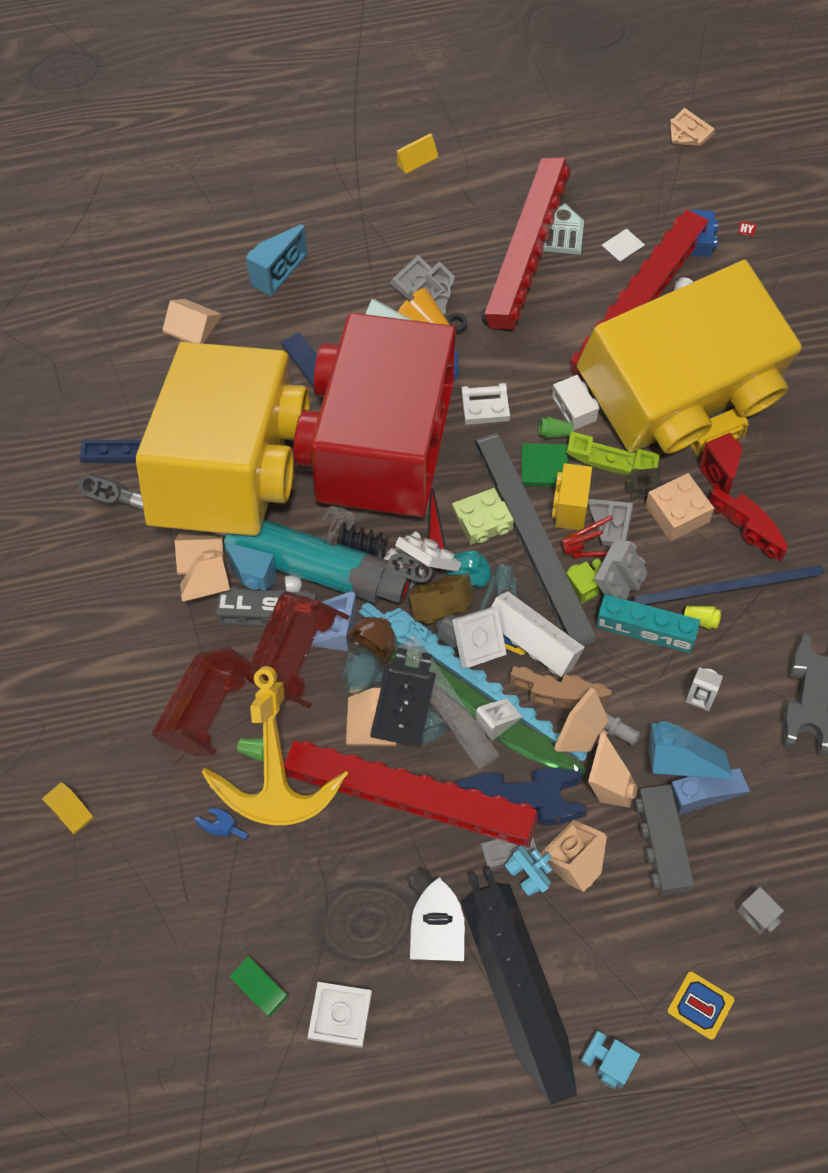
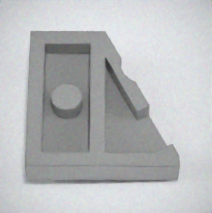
[588,499,633,546]

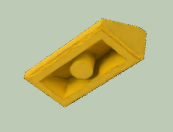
[397,134,438,174]

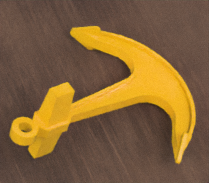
[202,666,349,825]

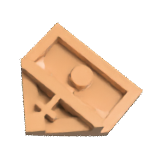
[671,108,715,146]

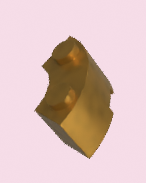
[409,574,474,624]

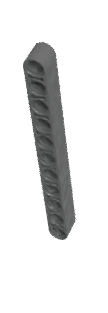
[474,433,596,647]

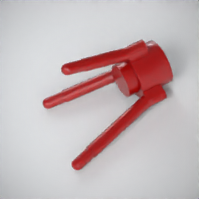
[562,516,613,559]

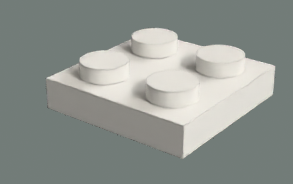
[395,536,461,571]
[452,607,507,668]
[308,982,372,1048]

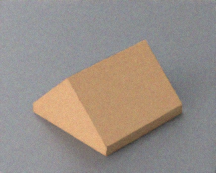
[163,299,222,343]
[175,531,226,575]

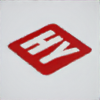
[738,221,757,236]

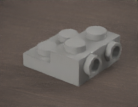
[595,541,647,600]

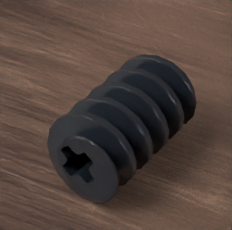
[337,522,389,558]

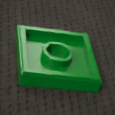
[522,443,568,487]

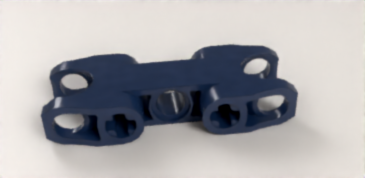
[456,768,587,825]

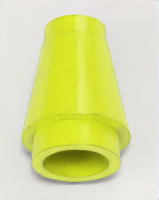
[684,606,721,630]

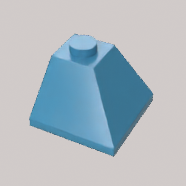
[226,543,277,591]

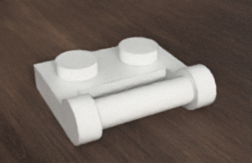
[461,383,510,425]

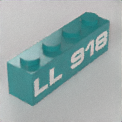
[596,594,700,654]

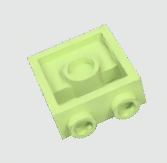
[452,488,514,545]

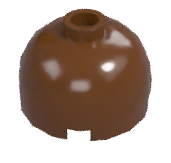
[346,617,397,664]

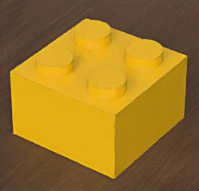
[552,463,592,530]

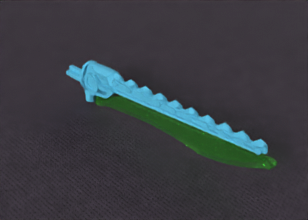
[359,602,587,777]

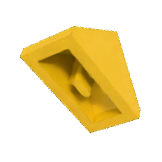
[42,782,94,835]

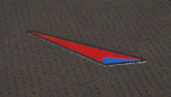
[427,488,447,550]

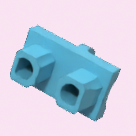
[505,846,553,896]

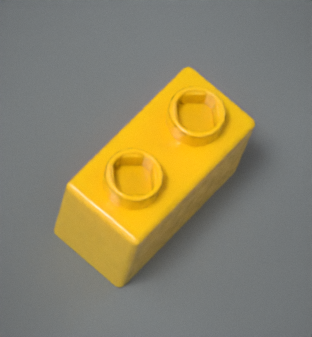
[577,260,802,454]
[136,342,310,536]

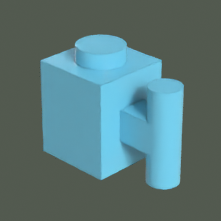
[581,1031,640,1089]

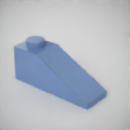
[671,768,750,815]

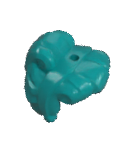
[446,550,491,588]

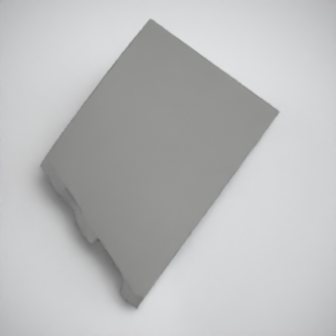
[390,255,455,315]

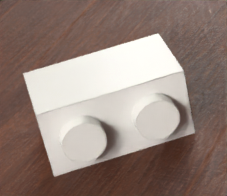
[552,375,599,430]

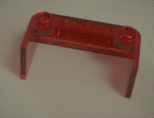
[246,591,350,708]
[152,647,260,757]

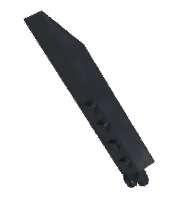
[460,866,577,1105]

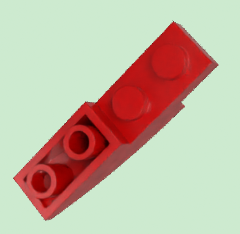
[709,487,788,562]

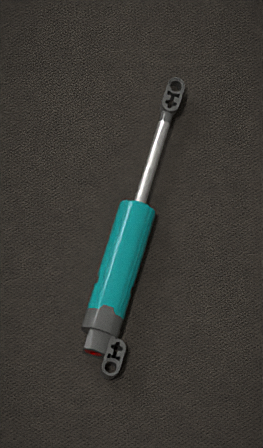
[78,475,437,604]

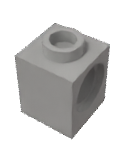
[737,887,784,935]

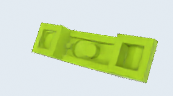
[566,431,660,476]

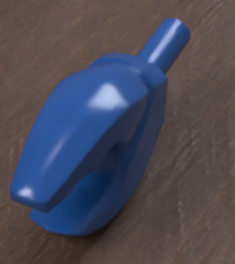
[195,808,249,840]

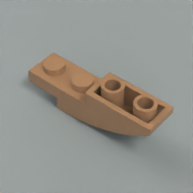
[510,666,612,709]

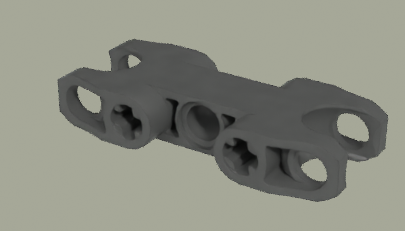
[782,633,828,757]

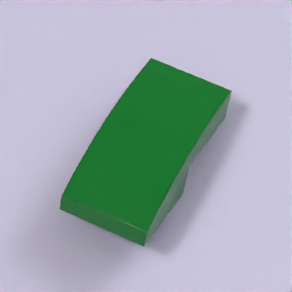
[229,956,289,1017]

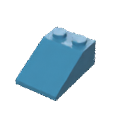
[246,225,308,297]
[649,721,732,779]

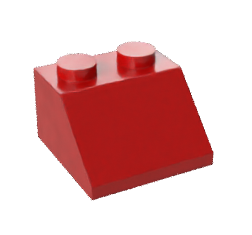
[699,432,743,494]

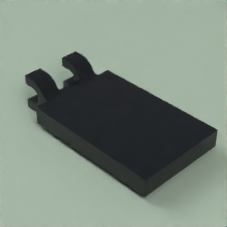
[370,648,436,748]

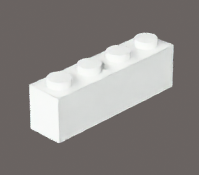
[491,591,585,677]

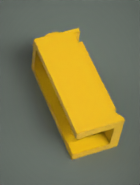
[690,408,749,457]

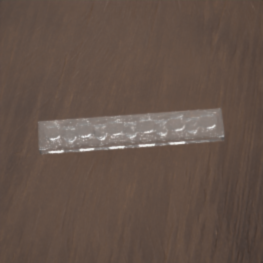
[395,635,500,771]

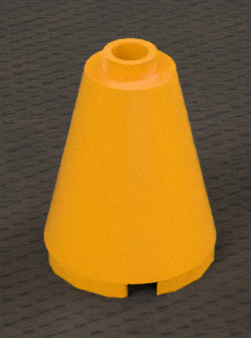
[398,288,450,325]

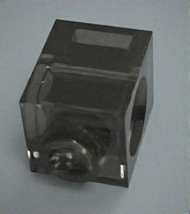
[626,468,662,502]

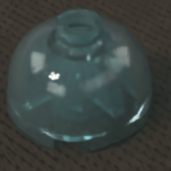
[340,644,383,694]

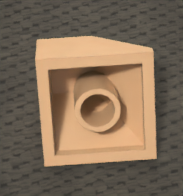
[180,549,230,602]
[346,688,396,746]
[554,688,609,752]
[588,735,637,808]
[540,820,607,892]

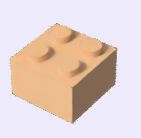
[645,473,714,542]

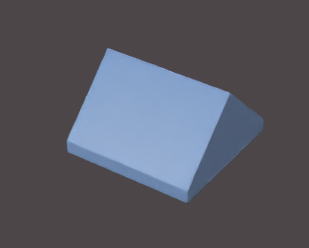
[311,591,357,651]

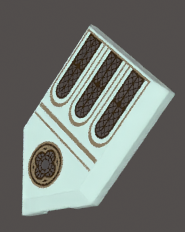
[544,203,584,255]

